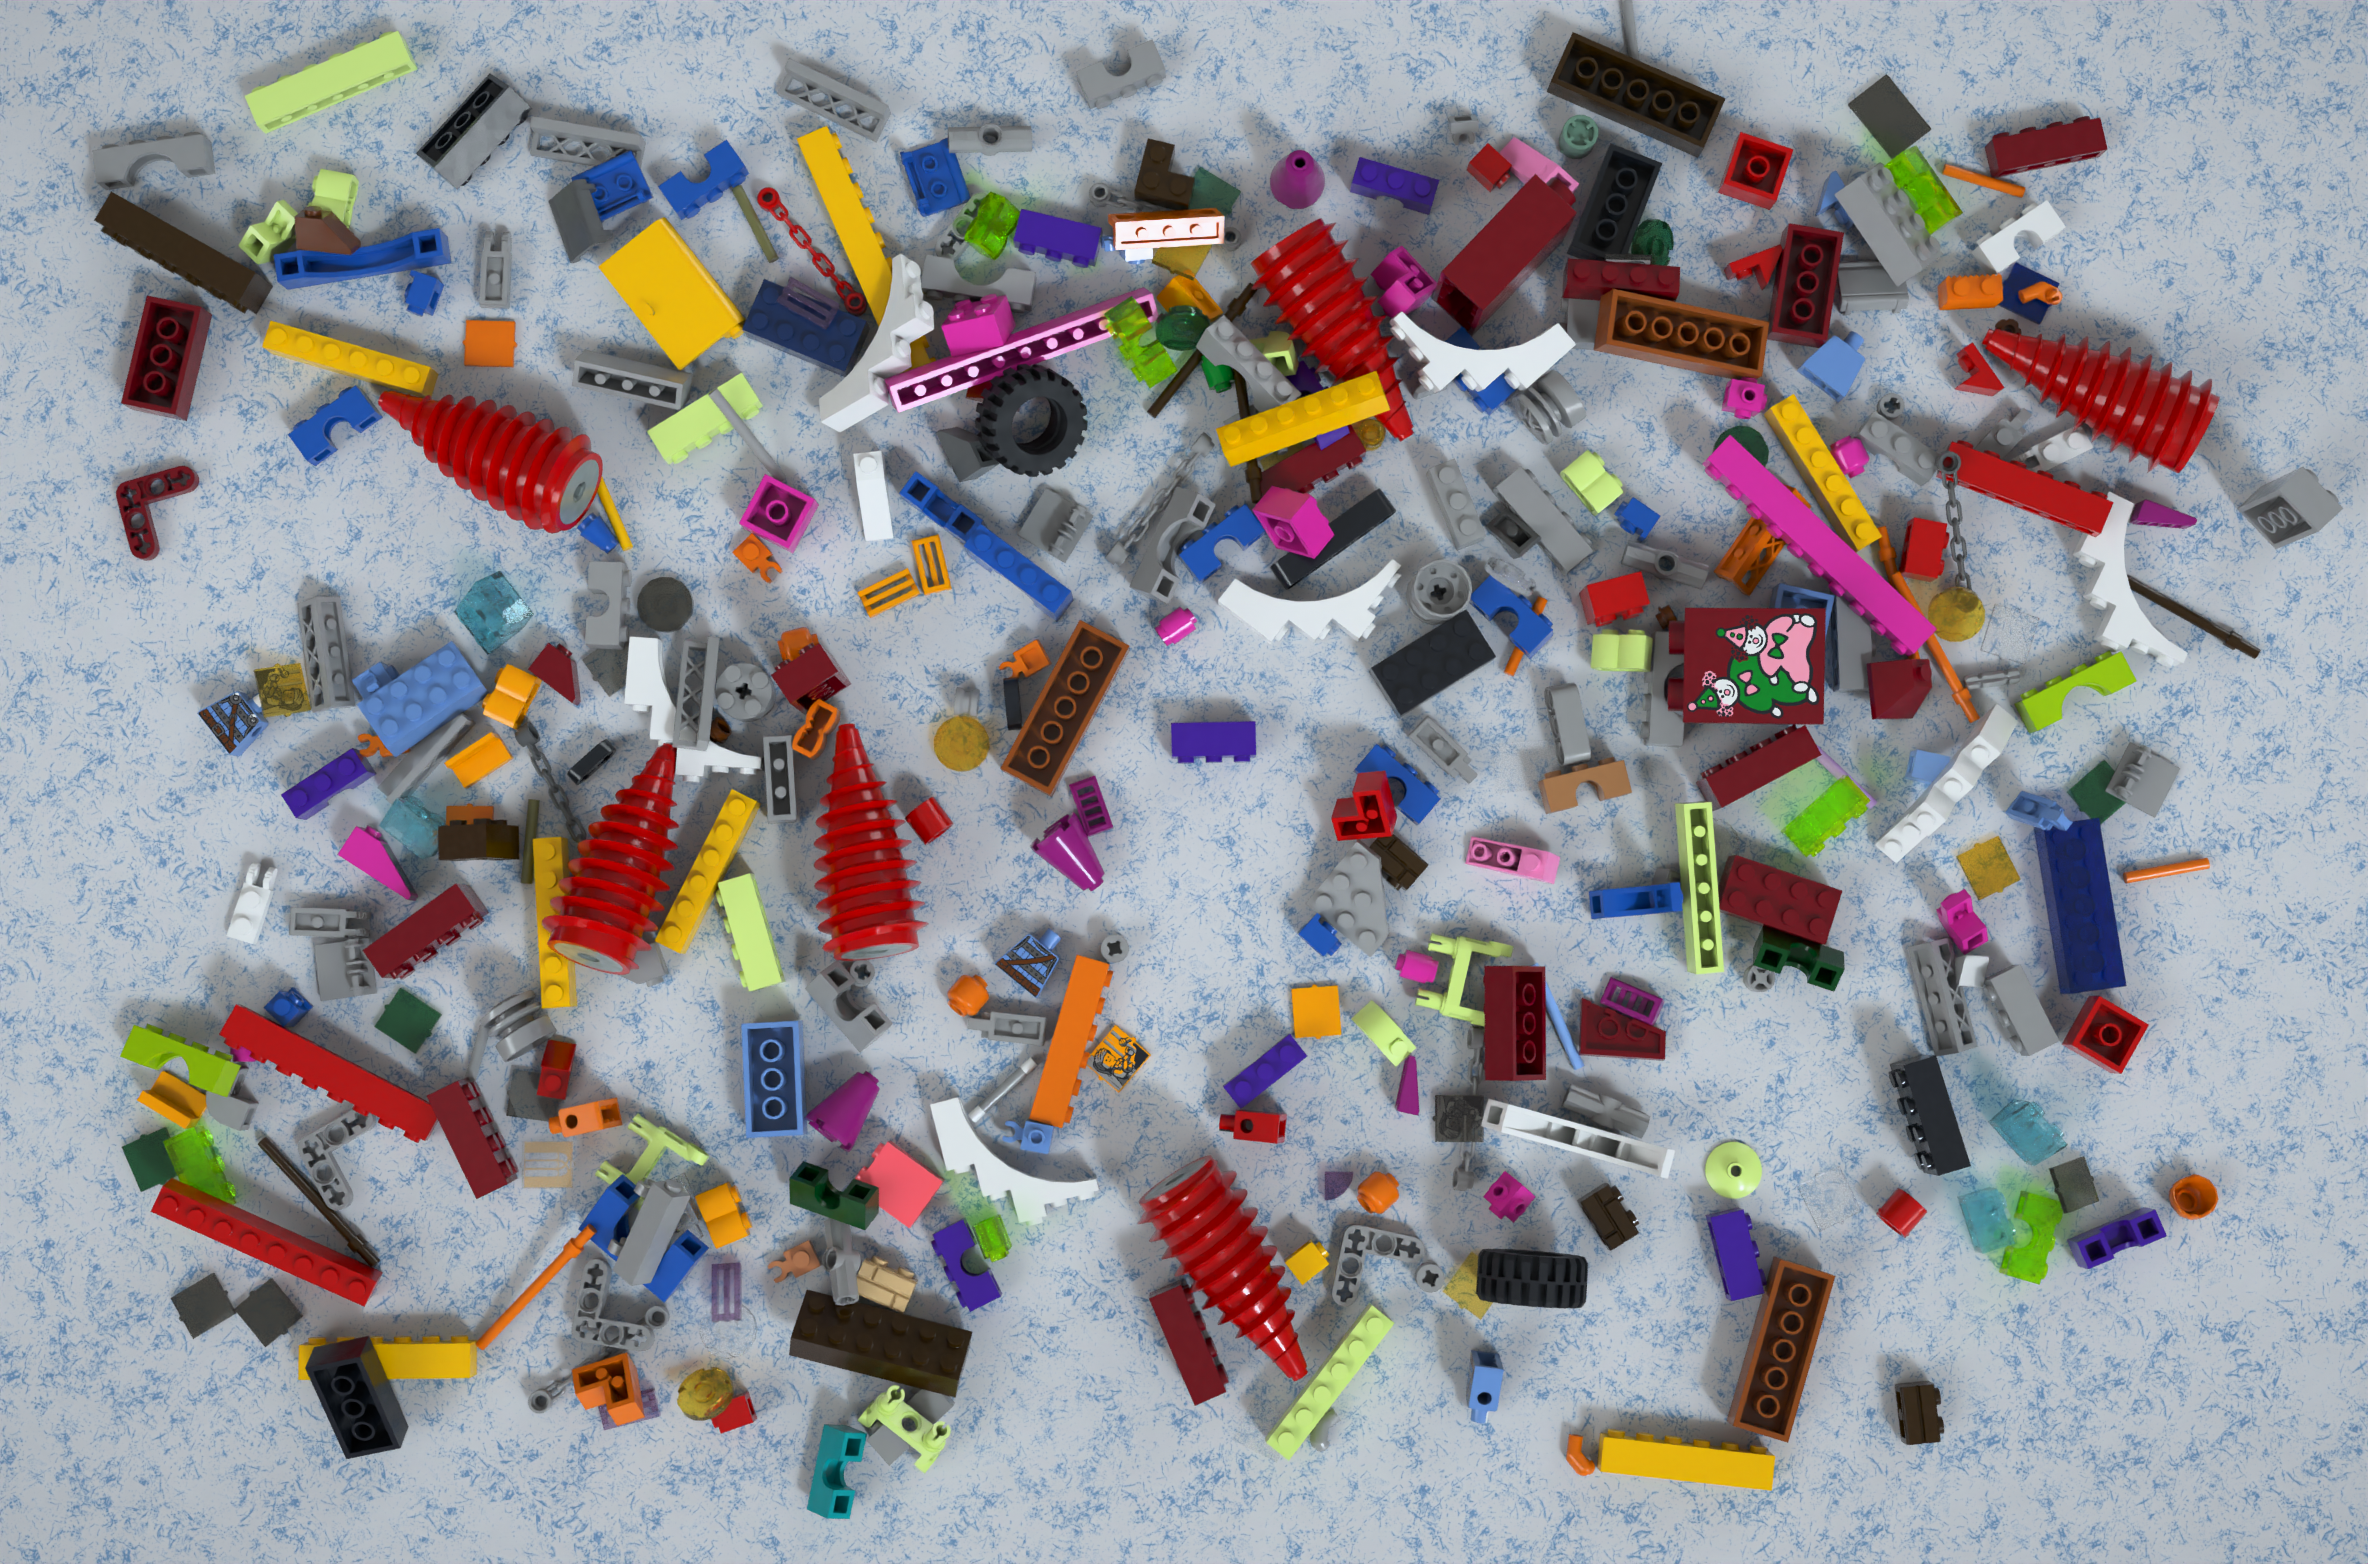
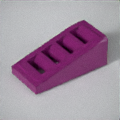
[2129,499,2198,529]
[1069,776,1114,837]
[1600,977,1664,1026]
[1395,1055,1419,1116]

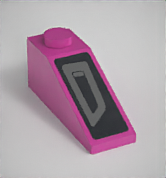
[337,825,418,901]

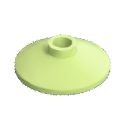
[1705,1142,1762,1199]

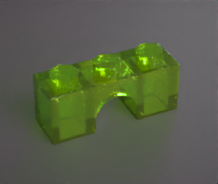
[1884,146,1963,235]
[1104,296,1178,388]
[1999,1191,2063,1285]

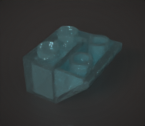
[454,571,534,655]
[1989,1100,2068,1166]

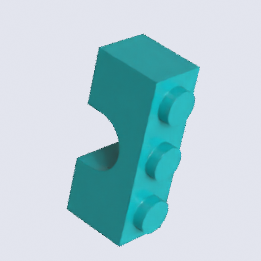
[807,1424,867,1519]

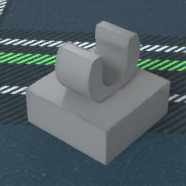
[1447,114,1479,145]

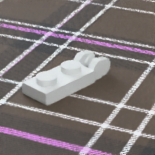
[2012,425,2093,473]
[226,862,278,944]

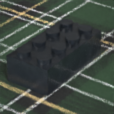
[1566,143,1662,261]
[1369,609,1496,719]
[1889,1054,1971,1176]
[305,1336,409,1459]

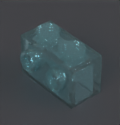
[379,796,448,859]
[1957,1187,2016,1254]

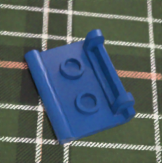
[900,138,971,217]
[571,150,653,223]

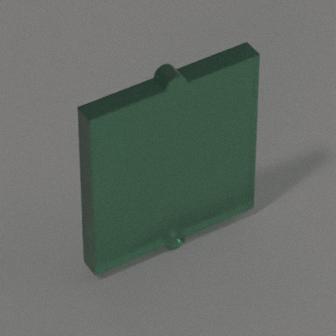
[1189,167,1241,219]
[2067,760,2126,827]
[374,988,442,1054]
[122,1127,185,1192]

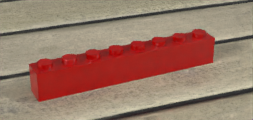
[219,1004,438,1143]
[150,1178,383,1307]

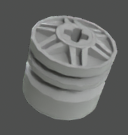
[1513,370,1586,445]
[1406,559,1472,625]
[480,990,557,1062]

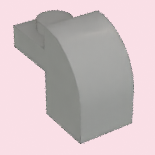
[206,1066,259,1131]

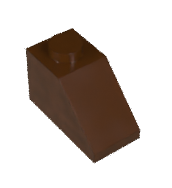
[295,206,361,255]

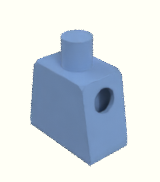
[1797,331,1865,403]

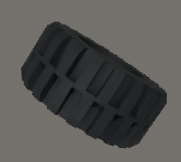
[975,364,1088,477]
[1476,1249,1588,1309]

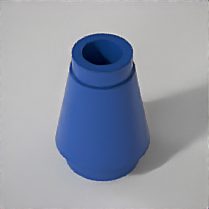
[577,513,619,554]

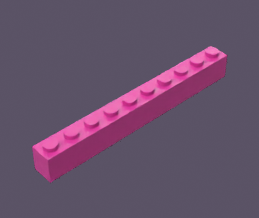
[884,287,1160,413]
[1702,435,1937,657]

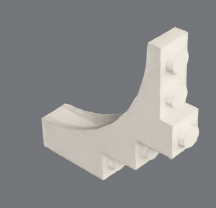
[819,254,935,432]
[1389,311,1576,393]
[2072,491,2188,667]
[1218,559,1401,645]
[624,637,764,783]
[1875,703,2018,863]
[930,1096,1100,1226]
[1481,1098,1675,1179]

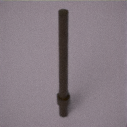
[1147,283,1258,419]
[1233,368,1263,504]
[2127,575,2261,659]
[258,1137,381,1268]

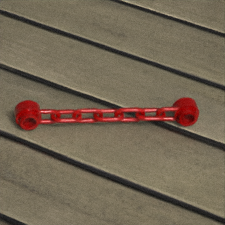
[757,187,868,316]

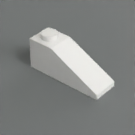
[853,451,894,542]

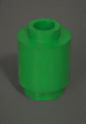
[1201,355,1235,393]

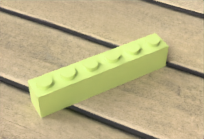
[245,31,418,134]
[1675,801,1724,974]
[1265,1303,1394,1461]

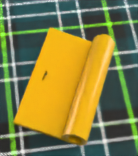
[598,217,746,371]

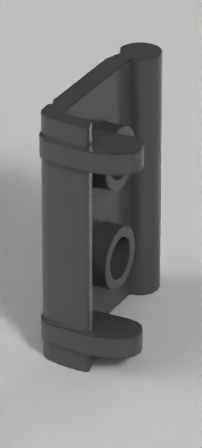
[548,179,613,263]

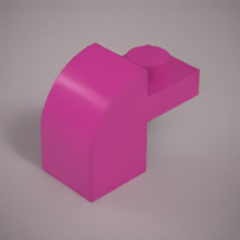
[1936,889,1988,955]

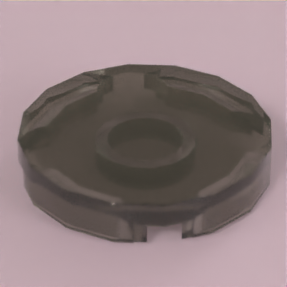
[637,577,694,633]

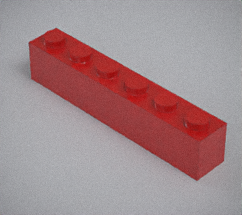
[1936,440,2114,537]

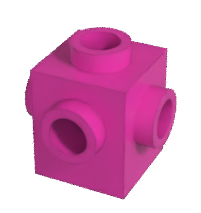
[1721,377,1767,419]
[1483,1171,1535,1223]

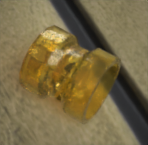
[1357,419,1386,451]

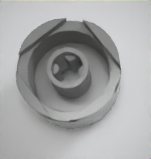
[715,663,776,722]

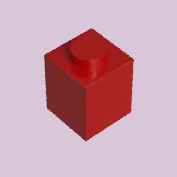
[1466,143,1512,193]
[710,1391,757,1434]

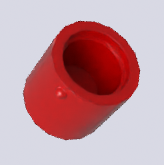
[904,797,954,846]
[1876,1188,1927,1238]

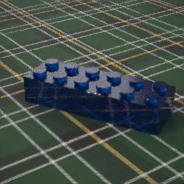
[2033,818,2127,994]

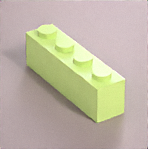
[647,373,763,464]
[716,873,786,991]

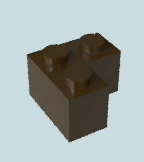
[1134,138,1195,210]
[438,818,519,861]

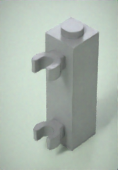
[607,1179,691,1286]

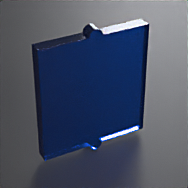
[1998,263,2060,325]

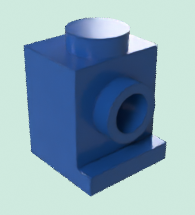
[405,270,444,317]
[1614,497,1661,543]
[1297,913,1342,957]
[264,987,314,1027]

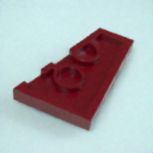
[1579,998,1666,1061]

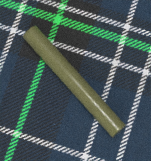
[732,185,779,263]
[520,799,540,884]

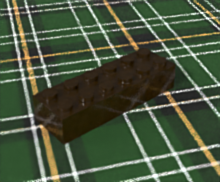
[1547,32,1726,158]
[94,192,273,315]
[789,1290,973,1398]

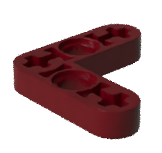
[116,466,199,561]

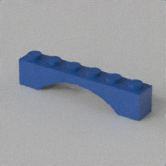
[274,228,452,290]

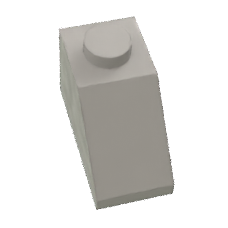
[619,942,669,987]

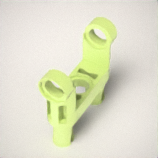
[1415,933,1513,1027]
[595,1113,709,1211]
[857,1385,951,1474]

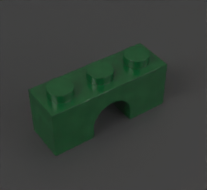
[1753,926,1845,992]
[789,1161,879,1230]

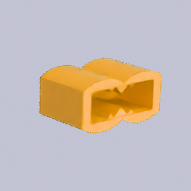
[482,664,542,730]
[695,1182,753,1249]

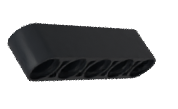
[1270,488,1396,590]

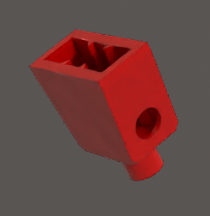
[1219,1110,1287,1144]

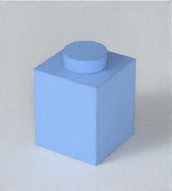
[1905,749,1950,784]

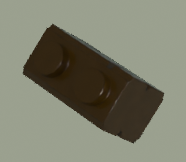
[1369,834,1429,891]
[1577,1183,1639,1251]
[1895,1381,1944,1445]

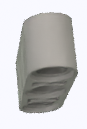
[1544,682,1591,767]

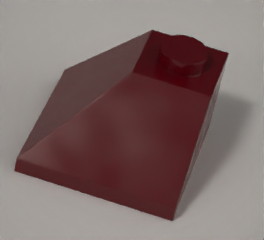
[1866,659,1932,720]

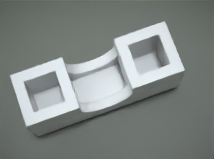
[1971,200,2066,276]

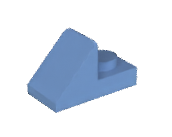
[1815,170,1855,230]

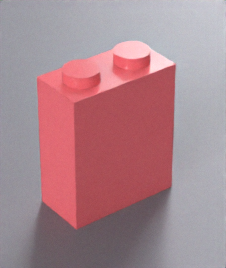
[855,1140,945,1228]

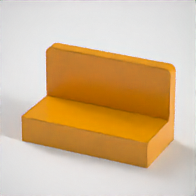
[1157,270,1224,339]
[444,732,514,789]
[137,1071,207,1129]

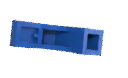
[1589,882,1684,919]

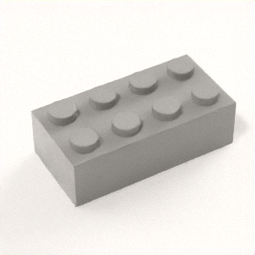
[1834,163,1943,287]
[2237,467,2343,549]

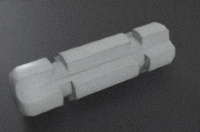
[1963,668,2020,690]

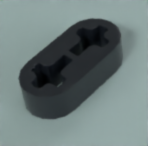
[1003,677,1023,731]
[567,739,616,785]

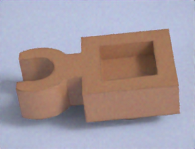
[767,1239,822,1283]

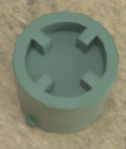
[1559,115,1599,159]

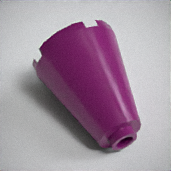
[1270,150,1325,209]
[1030,812,1105,891]
[805,1071,880,1152]

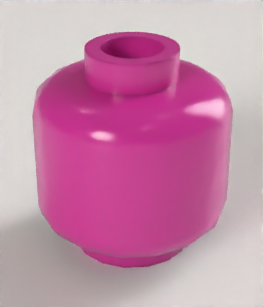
[1830,435,1870,479]

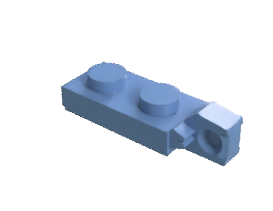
[2005,791,2073,831]

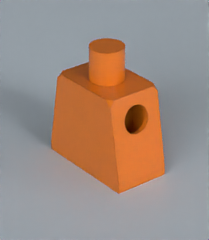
[549,1098,623,1138]

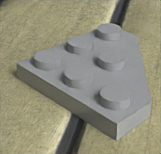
[1305,839,1390,957]

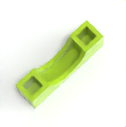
[2014,650,2137,734]
[120,1024,241,1097]

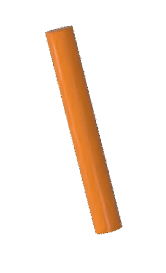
[1942,164,2025,198]
[1504,596,1548,677]
[2123,858,2210,884]

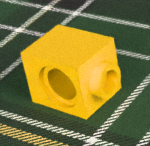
[1284,1239,1329,1285]

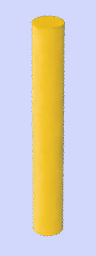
[597,477,633,551]

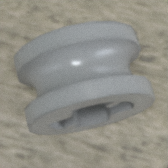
[1877,393,1905,420]
[848,960,875,987]

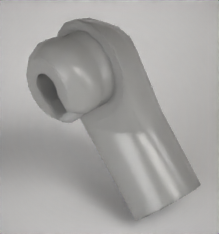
[1310,1409,1341,1452]

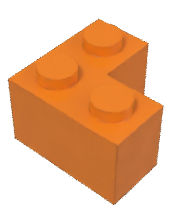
[572,1352,645,1426]

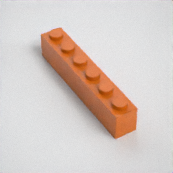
[1029,955,1114,1128]

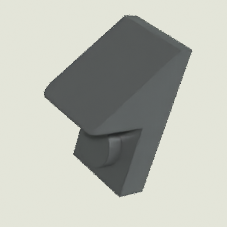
[1486,508,1541,559]

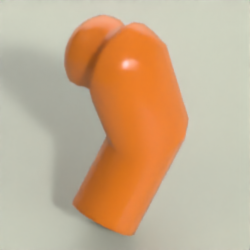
[2018,281,2063,305]
[1566,1434,1595,1476]

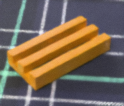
[912,534,952,596]
[857,568,920,618]

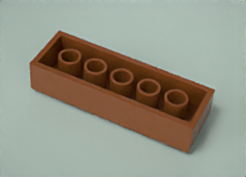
[1594,289,1769,380]
[1000,620,1130,797]
[1727,1256,1835,1443]

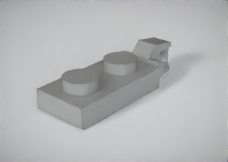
[1974,408,2032,460]
[1408,716,1478,784]
[967,1012,1047,1046]

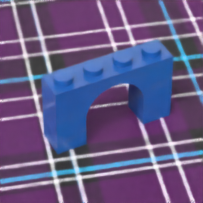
[964,523,1074,622]
[578,1174,709,1303]

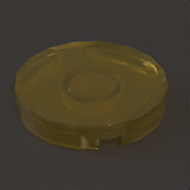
[1928,587,1985,642]
[934,716,990,772]
[677,1367,734,1421]

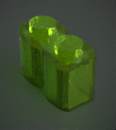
[964,192,1020,260]
[972,1214,1012,1262]

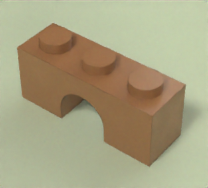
[1538,757,1632,814]

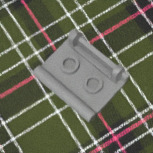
[1837,260,1909,316]

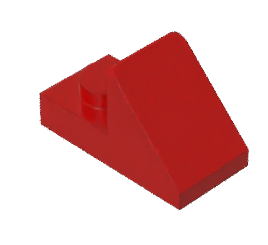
[1724,244,1783,290]
[1955,342,2005,396]
[537,1039,577,1100]

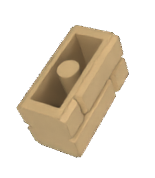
[857,1255,918,1314]

